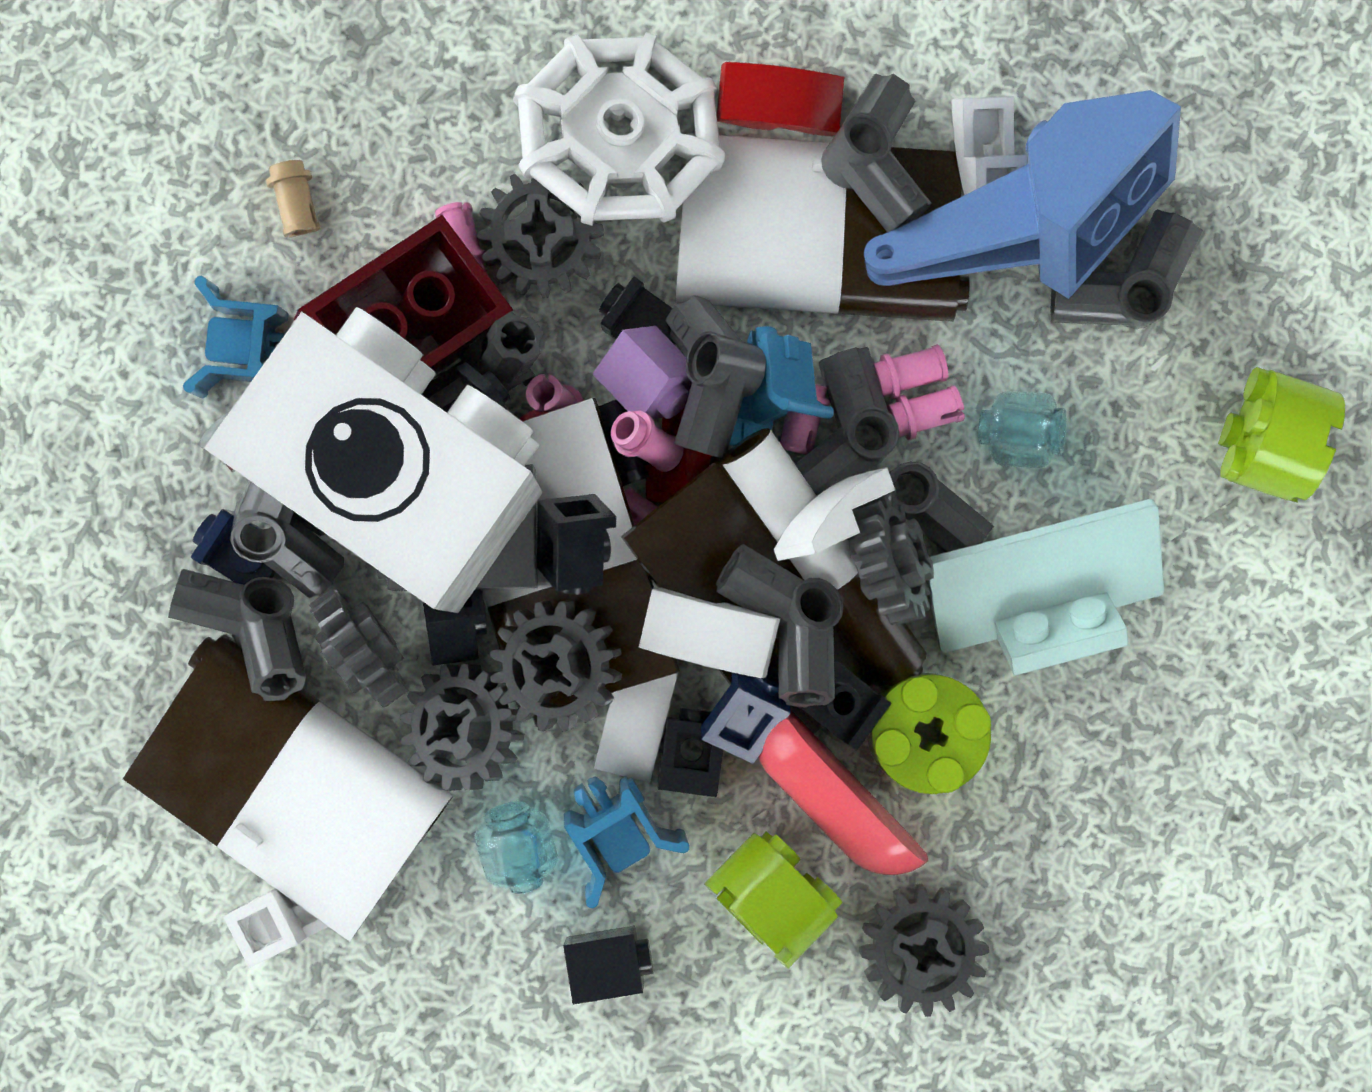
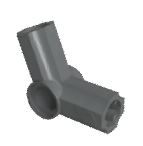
[821,74,932,232]
[1050,209,1203,329]
[665,295,766,458]
[421,312,544,409]
[795,347,899,496]
[847,461,994,553]
[230,480,344,598]
[716,544,843,708]
[168,569,306,701]

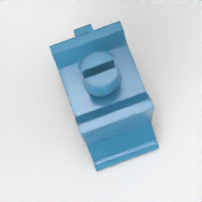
[183,276,289,398]
[729,326,834,446]
[564,776,689,908]

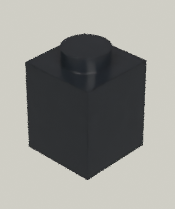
[563,925,654,1005]

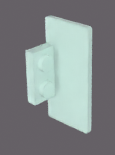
[928,499,1164,676]

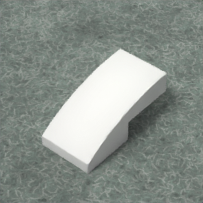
[952,96,1027,195]
[774,467,895,561]
[639,588,780,678]
[594,673,678,783]
[223,889,328,968]

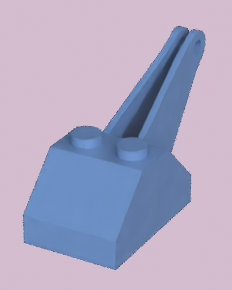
[864,90,1181,299]

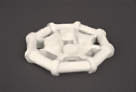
[513,32,726,226]

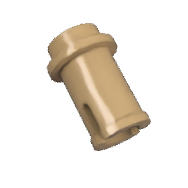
[266,160,320,237]

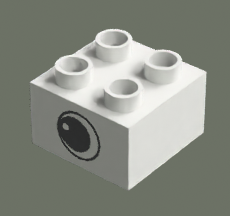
[204,307,543,613]

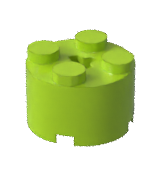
[1218,367,1345,503]
[867,673,991,794]
[704,831,843,969]

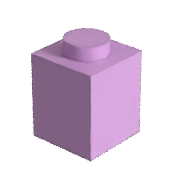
[593,326,693,419]

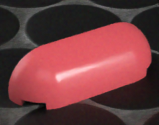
[758,709,929,875]

